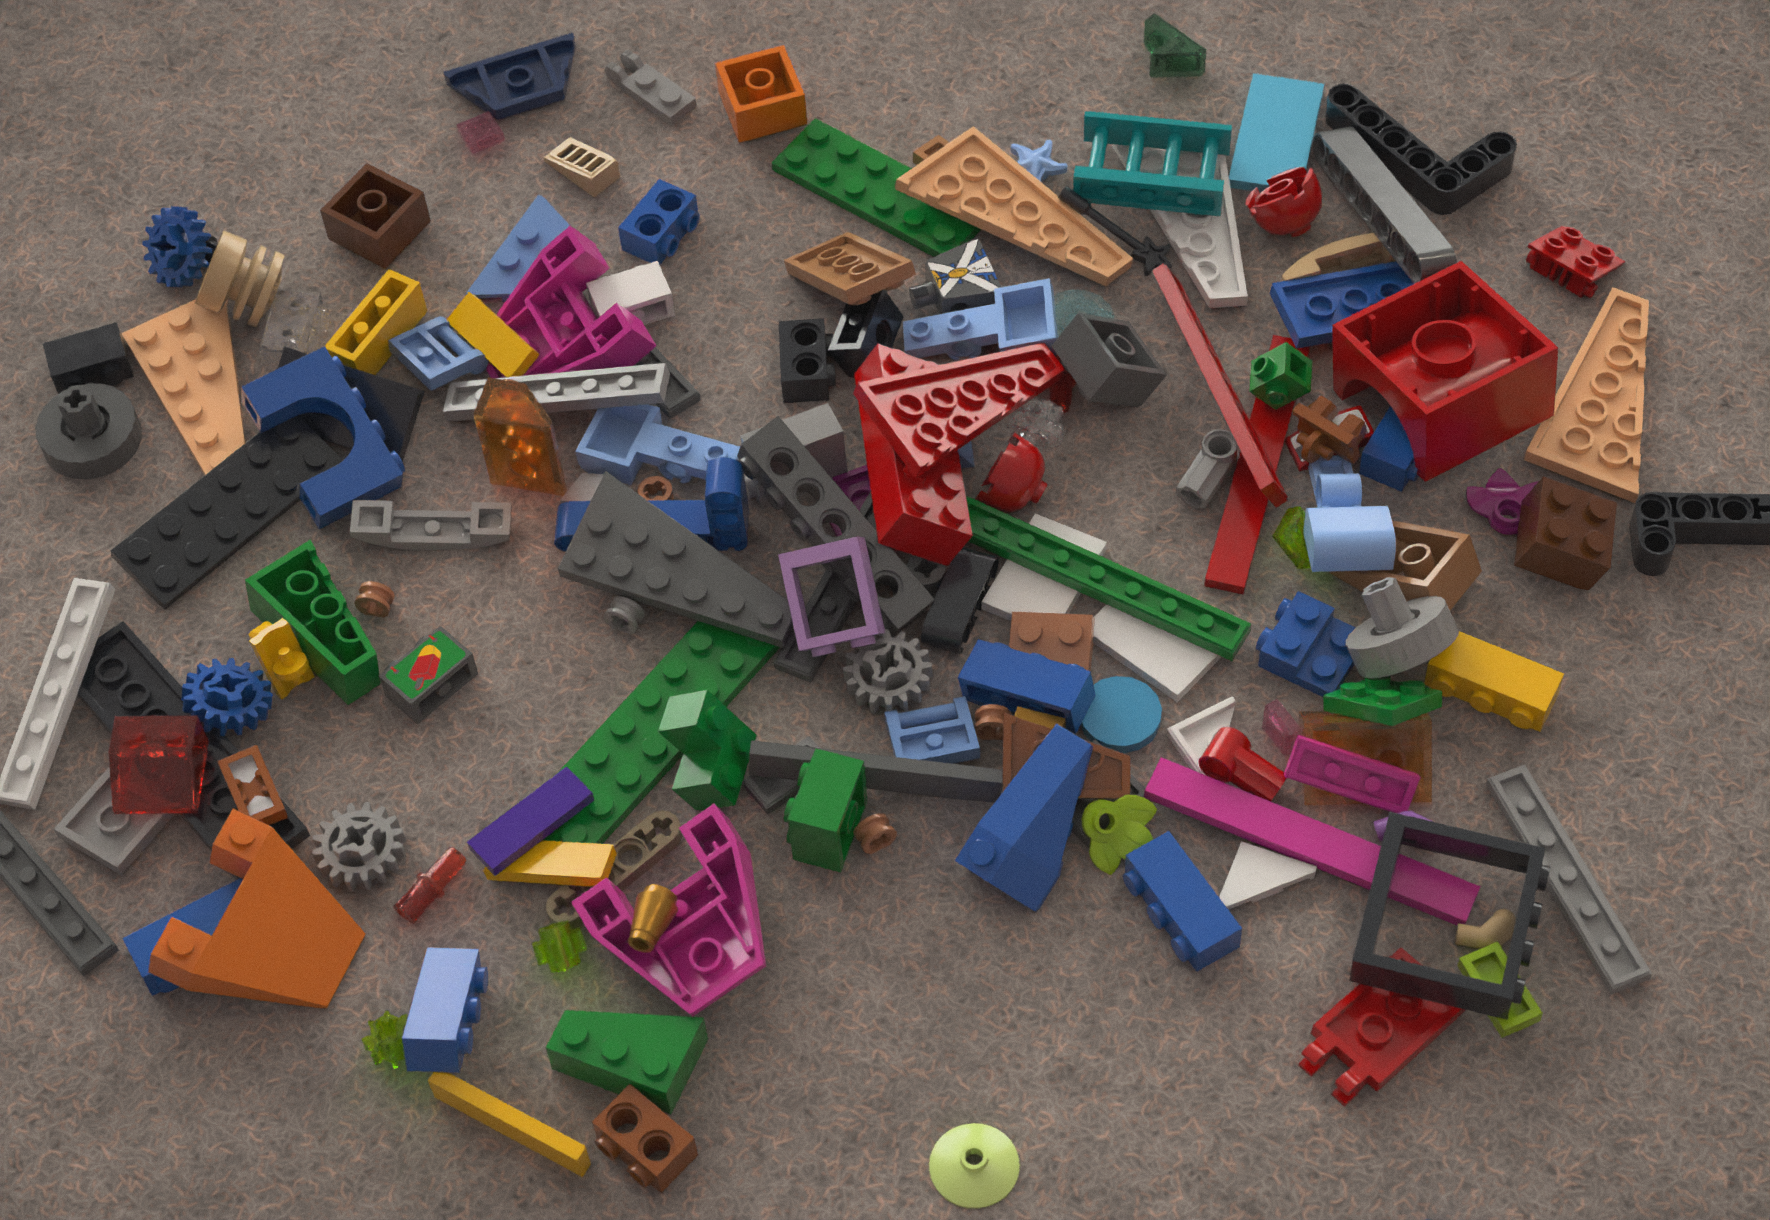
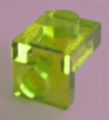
[1272,506,1311,569]

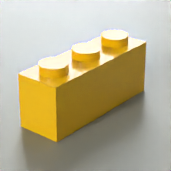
[325,269,428,375]
[1424,631,1564,732]

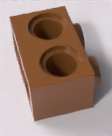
[592,1084,698,1193]

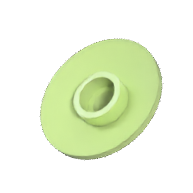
[929,1123,1020,1209]

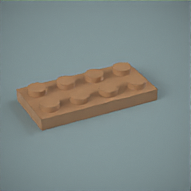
[784,232,916,305]

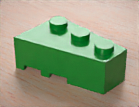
[545,1010,708,1114]

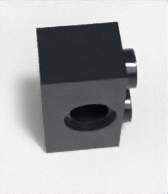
[828,290,904,378]

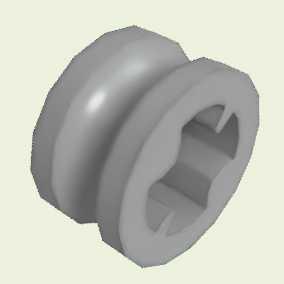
[604,596,645,635]

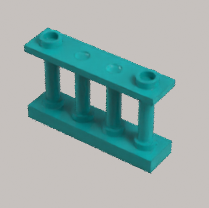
[1073,111,1232,216]

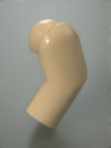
[1455,909,1516,949]

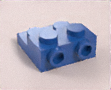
[1256,591,1356,697]

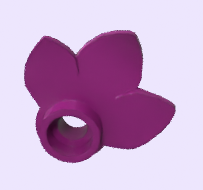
[1466,468,1539,535]

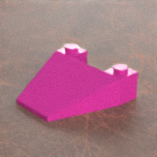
[486,226,656,379]
[571,804,766,1016]

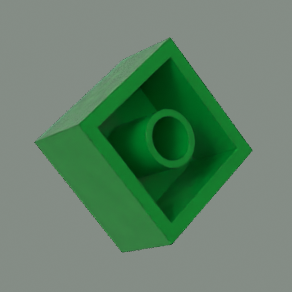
[784,748,868,873]

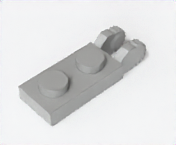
[604,50,697,126]

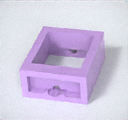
[778,536,885,657]

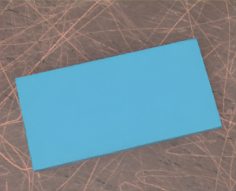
[1229,73,1324,192]

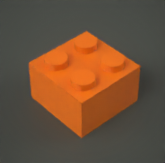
[715,45,808,143]

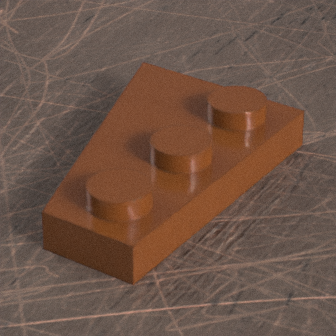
[1003,713,1131,799]

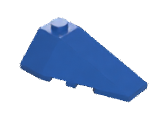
[955,724,1093,912]

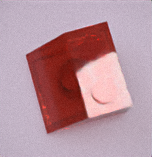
[108,715,209,814]

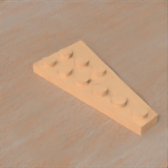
[895,126,1133,286]
[1524,287,1649,503]
[122,299,246,475]

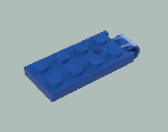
[1270,261,1415,348]

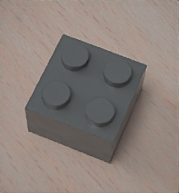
[1052,313,1167,407]

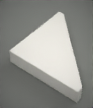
[1166,696,1236,775]
[1219,841,1317,910]

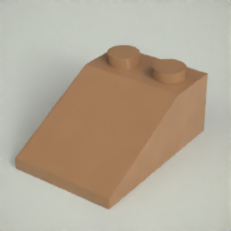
[1329,520,1482,610]

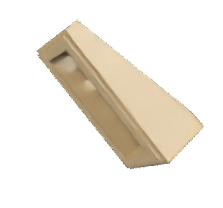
[544,137,620,198]

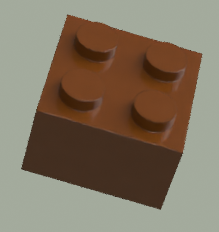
[320,163,431,269]
[1514,476,1617,590]

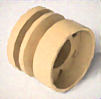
[195,230,284,327]

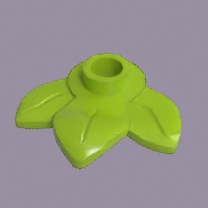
[1082,794,1157,875]

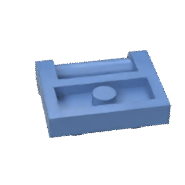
[388,316,488,391]
[884,696,981,764]

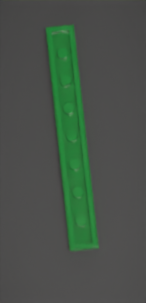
[966,496,1251,661]

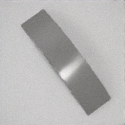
[350,500,512,551]

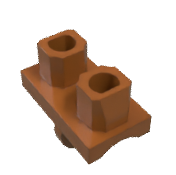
[1292,395,1367,465]

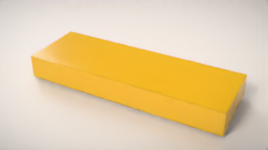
[447,292,540,377]
[483,840,617,887]

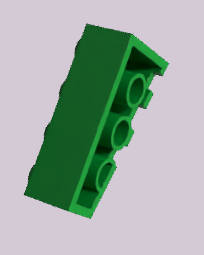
[245,540,381,705]

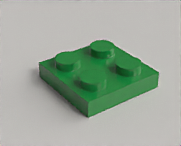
[1323,676,1442,726]

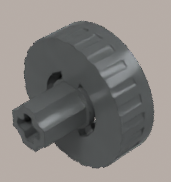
[35,383,142,479]

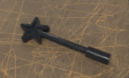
[1058,186,1172,276]

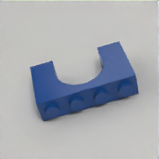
[241,346,405,529]

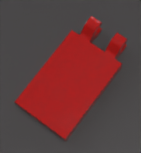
[1298,947,1465,1107]

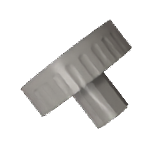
[1345,577,1459,678]

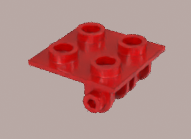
[1526,226,1625,298]

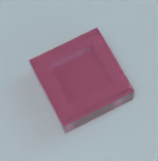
[456,111,505,154]
[1262,699,1301,755]

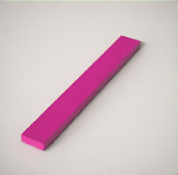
[1143,757,1481,926]

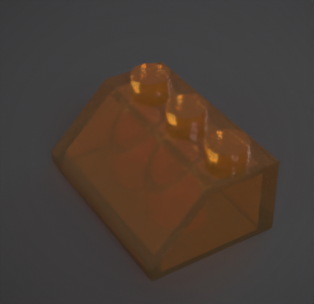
[473,377,567,496]
[1299,711,1432,805]

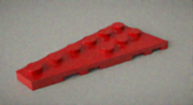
[853,343,1065,478]

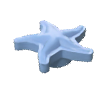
[1011,140,1068,182]

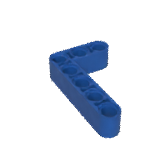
[554,457,749,552]

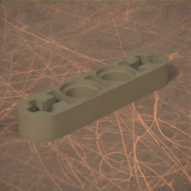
[546,810,682,932]

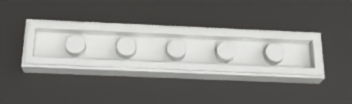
[0,578,115,810]

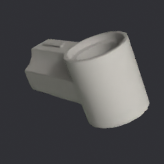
[1176,429,1238,509]

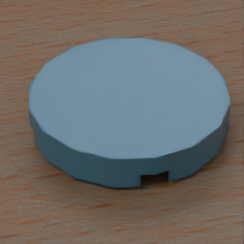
[1081,676,1162,753]

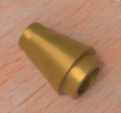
[628,885,678,953]

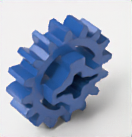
[142,206,212,287]
[181,658,273,736]

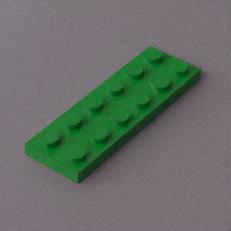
[771,118,981,257]

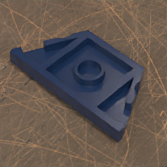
[443,32,576,120]

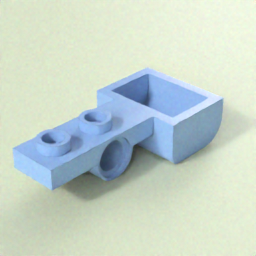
[903,278,1058,360]
[575,404,740,485]
[1303,456,1396,572]

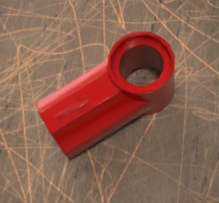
[1198,727,1287,801]

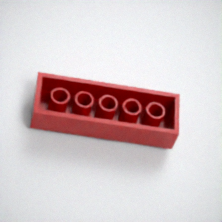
[854,344,973,566]

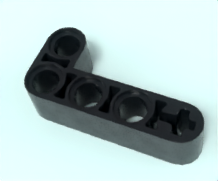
[1629,492,1770,576]

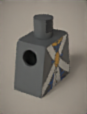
[909,238,1001,314]

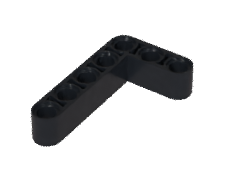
[1325,84,1517,215]

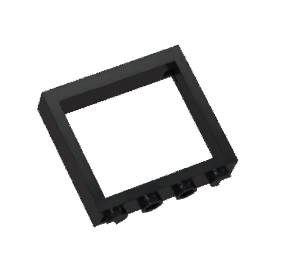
[1349,812,1551,1020]

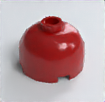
[1245,167,1322,237]
[975,433,1048,513]

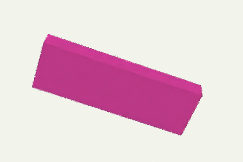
[1284,735,1420,813]

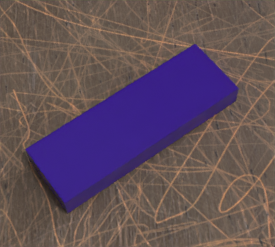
[467,766,594,876]

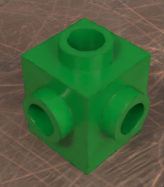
[1249,342,1312,410]

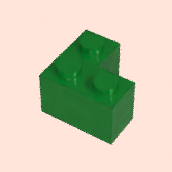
[658,690,757,811]

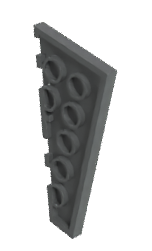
[558,471,793,648]

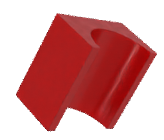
[1332,261,1558,482]

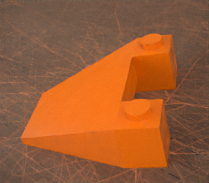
[148,809,366,1008]

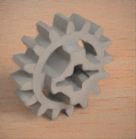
[843,629,933,713]
[312,802,406,892]

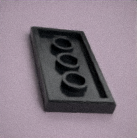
[277,346,425,462]

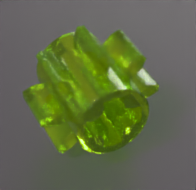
[531,920,587,973]
[362,1010,408,1068]

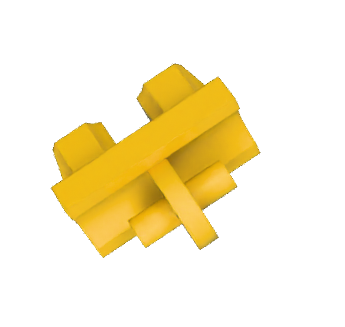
[248,618,315,700]

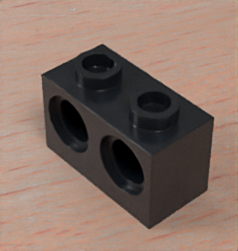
[778,318,836,403]

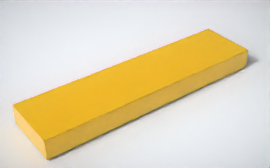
[427,1072,591,1177]

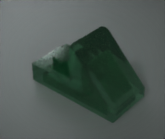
[1144,13,1206,77]

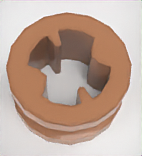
[637,476,674,501]
[354,581,395,618]
[974,704,1011,740]
[854,813,897,854]

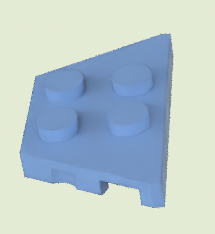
[466,195,570,302]

